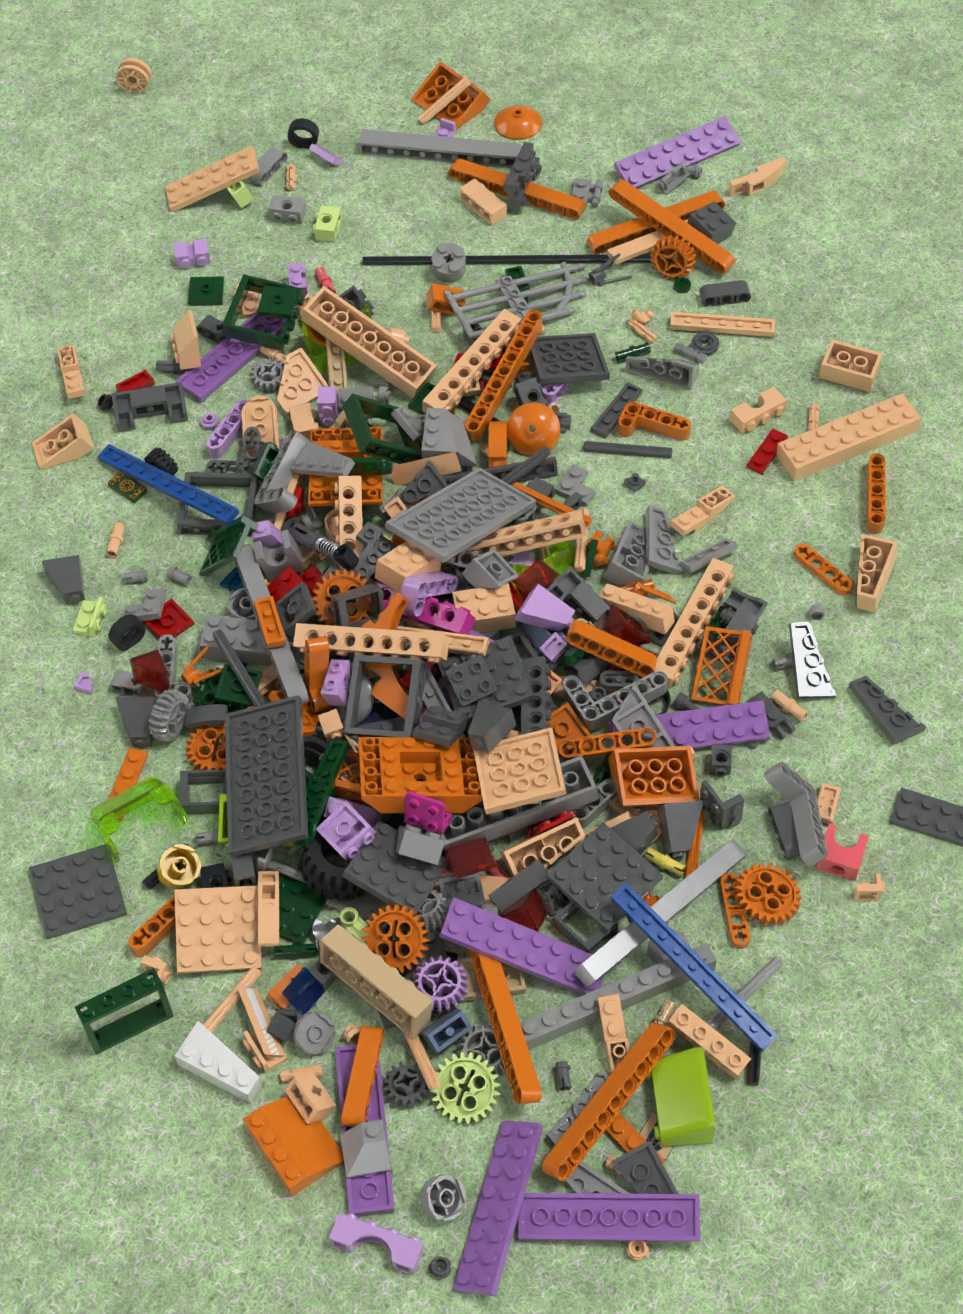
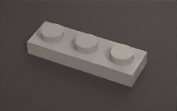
[680,538,738,573]

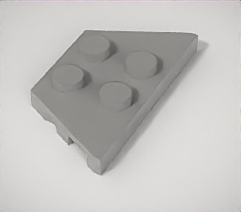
[611,684,675,748]

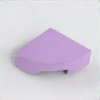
[73,672,93,695]

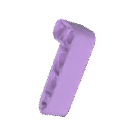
[206,400,248,459]
[400,571,458,617]

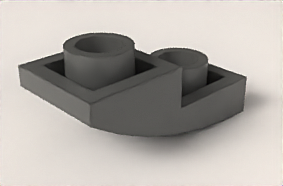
[185,704,228,729]

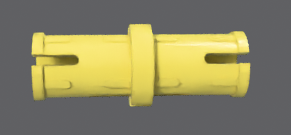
[644,847,686,877]

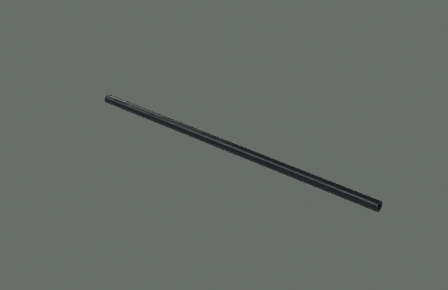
[363,254,653,265]

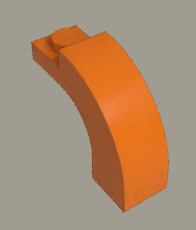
[488,421,507,468]

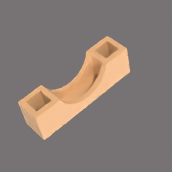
[598,583,675,634]

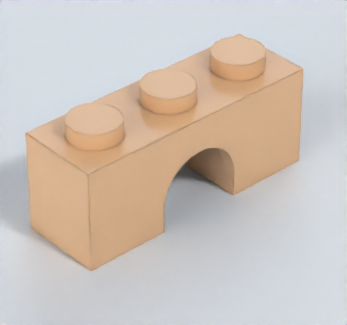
[730,387,787,434]

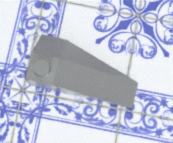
[626,356,699,390]
[602,520,649,586]

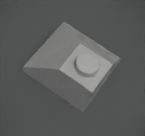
[462,549,519,589]
[340,1119,391,1179]

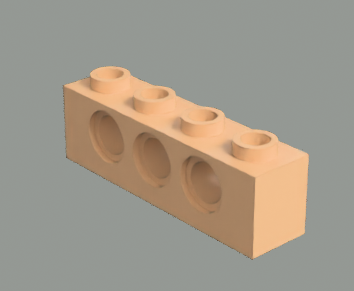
[667,1004,751,1080]

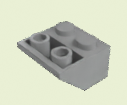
[395,823,445,865]

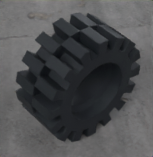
[144,447,178,476]

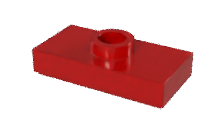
[115,369,155,392]
[286,486,305,521]

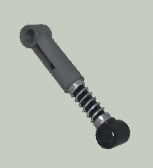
[282,518,359,571]

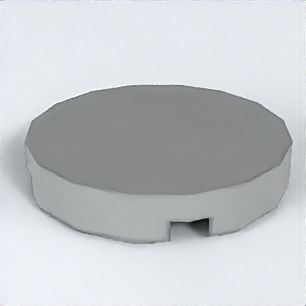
[294,1012,335,1055]

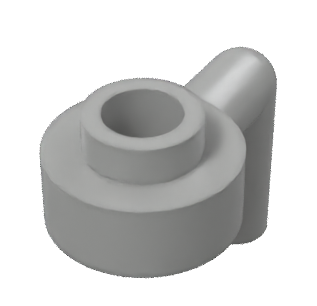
[371,379,392,403]

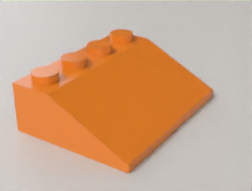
[411,61,490,130]
[608,746,700,807]
[243,1096,344,1197]

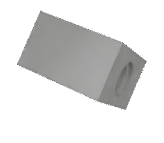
[253,530,305,582]

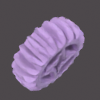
[412,956,469,1013]

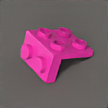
[404,791,452,835]

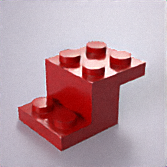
[267,564,333,603]

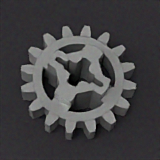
[250,358,284,392]

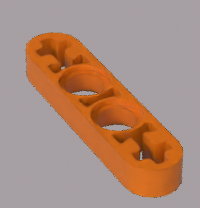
[794,544,853,595]
[720,873,750,949]

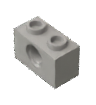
[268,195,307,224]

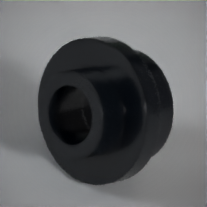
[98,394,113,411]

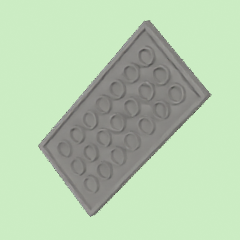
[385,468,537,563]

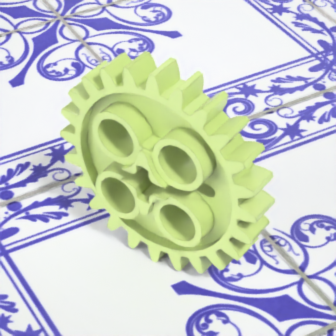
[430,1052,501,1124]

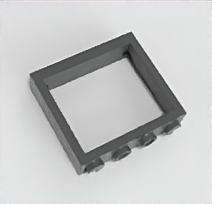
[177,472,259,536]
[343,655,427,737]

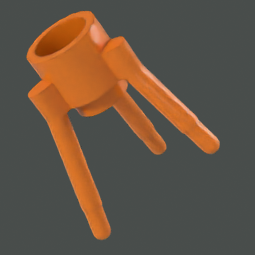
[631,581,676,604]
[181,646,223,686]

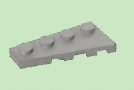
[291,441,355,477]
[646,505,683,575]
[548,1068,630,1146]

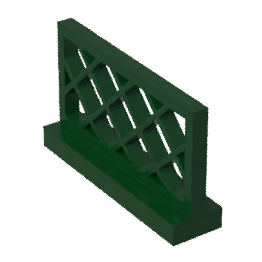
[199,515,259,576]

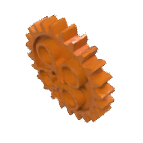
[311,568,372,626]
[185,723,226,770]
[734,862,802,926]
[361,904,430,973]

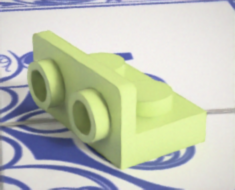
[72,597,107,637]

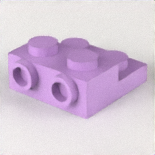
[316,801,376,861]

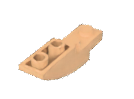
[729,157,786,196]
[57,345,85,399]
[670,486,735,536]
[258,871,279,946]
[597,993,630,1073]

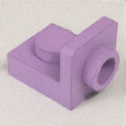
[434,118,456,137]
[539,632,569,663]

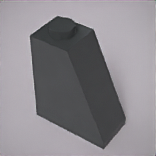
[42,555,85,604]
[561,653,612,686]
[116,697,155,749]
[468,703,516,753]
[658,800,703,858]
[611,811,659,855]

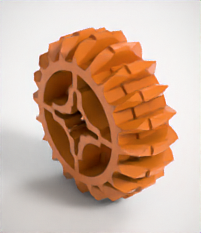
[650,234,696,280]

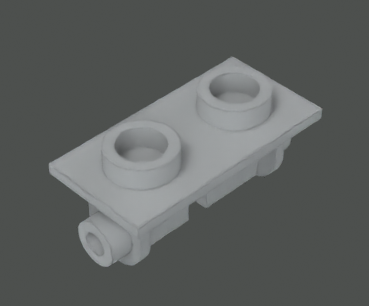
[655,162,691,195]

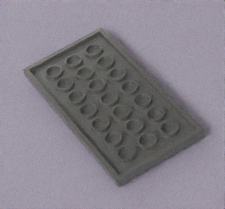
[225,695,308,857]

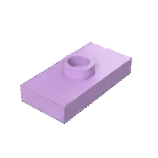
[309,144,343,166]

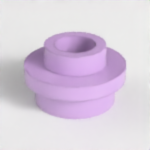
[201,413,219,429]

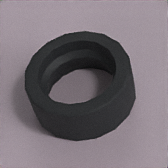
[287,118,319,149]
[108,614,146,651]

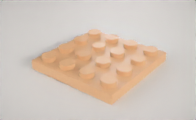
[474,727,567,814]
[175,886,262,974]

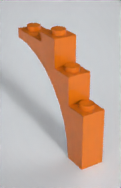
[361,592,423,719]

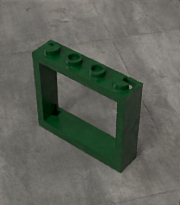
[222,274,305,351]
[342,394,422,464]
[74,968,174,1055]

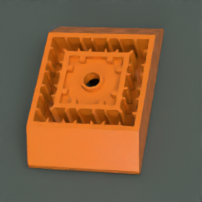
[308,427,383,507]
[358,737,483,813]

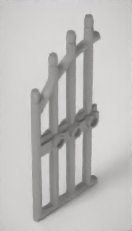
[444,262,588,340]

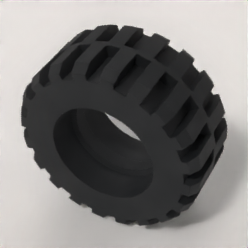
[300,830,367,901]

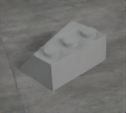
[421,408,477,467]

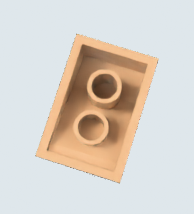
[32,414,94,469]

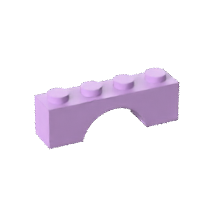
[329,1213,424,1275]

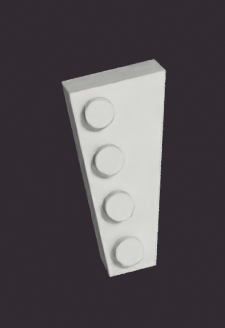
[175,1021,262,1104]

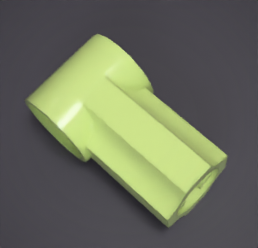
[340,907,369,944]

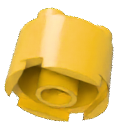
[157,844,201,890]

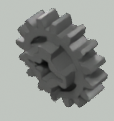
[383,1060,429,1109]

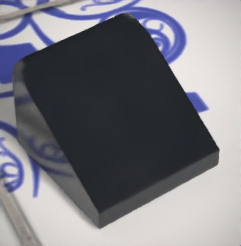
[267,1011,296,1042]

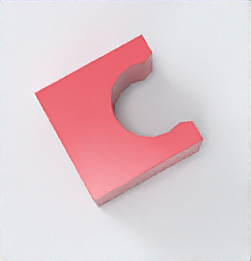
[816,823,869,881]

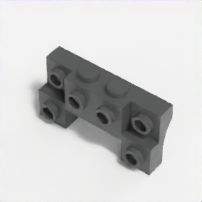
[504,142,542,213]
[112,382,188,432]
[321,522,397,602]
[546,566,623,634]
[696,587,768,665]

